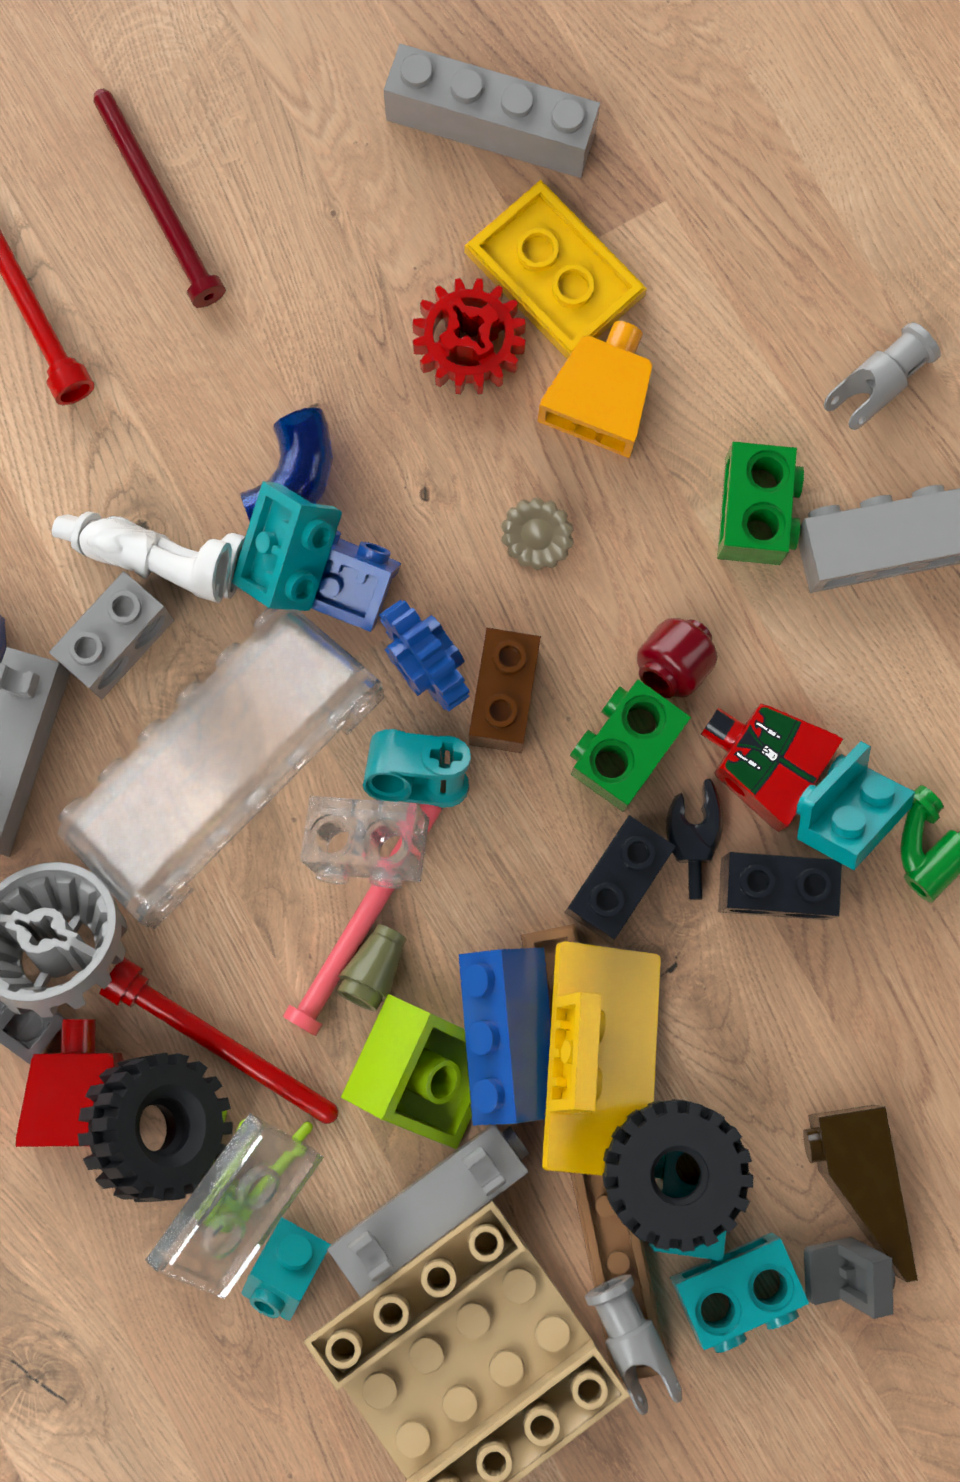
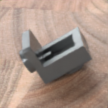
[804,1237,895,1319]

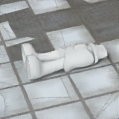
[52,511,246,603]

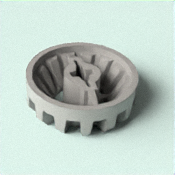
[0,862,127,1017]

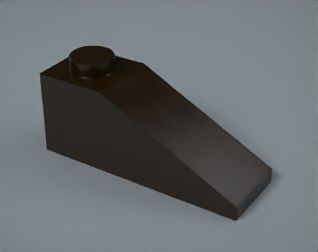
[803,1104,918,1282]

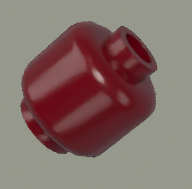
[636,618,718,699]

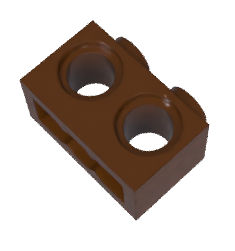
[469,628,541,754]

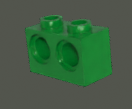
[717,441,804,565]
[569,679,691,812]

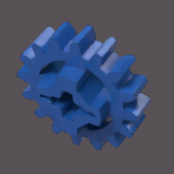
[379,599,470,712]

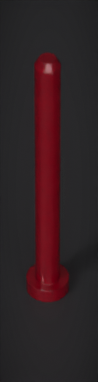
[93,88,226,308]

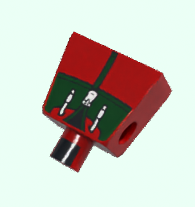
[700,704,843,832]

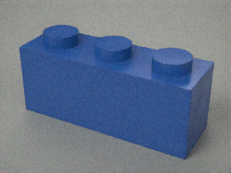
[459,947,551,1125]

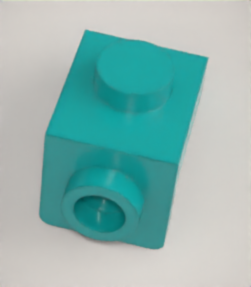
[241,1217,331,1321]

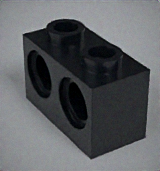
[564,815,676,943]
[718,852,842,920]

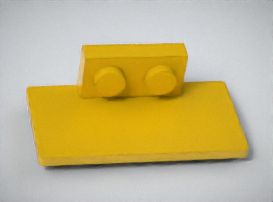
[542,941,661,1176]

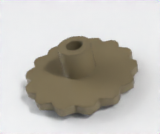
[501,497,574,570]

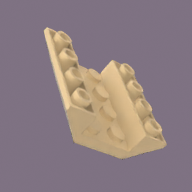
[303,1200,630,1482]

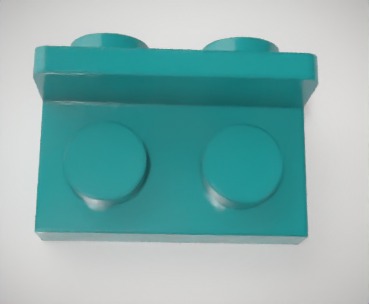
[231,481,342,611]
[796,741,915,870]

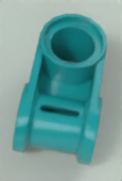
[363,729,471,808]

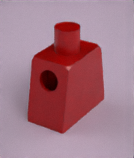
[15,1019,124,1147]

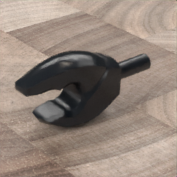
[666,779,723,900]

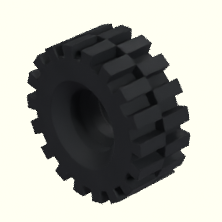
[78,1052,233,1202]
[602,1099,754,1252]

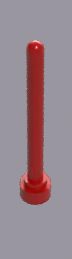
[0,230,95,405]
[99,957,339,1124]

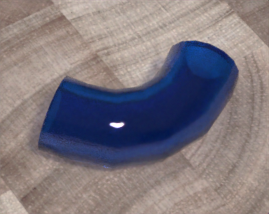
[240,407,333,522]

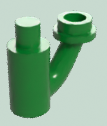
[900,785,960,903]

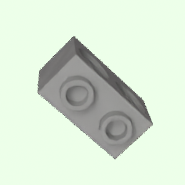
[49,571,174,699]

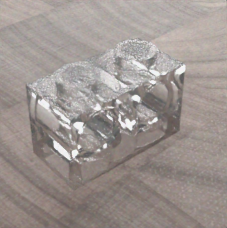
[300,796,430,889]

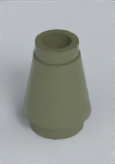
[337,924,407,1012]

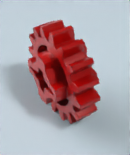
[412,278,526,395]

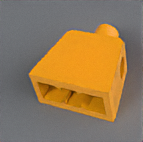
[537,321,653,459]

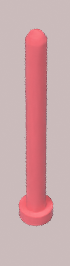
[282,804,442,1037]

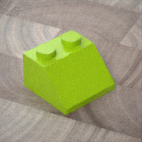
[340,994,472,1150]

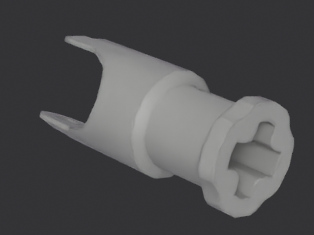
[824,322,941,430]
[584,1275,682,1415]

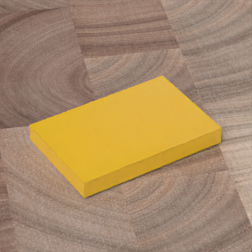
[464,180,647,359]

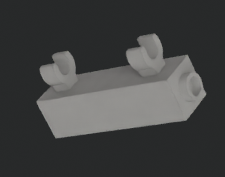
[0,647,70,857]
[327,1125,530,1298]

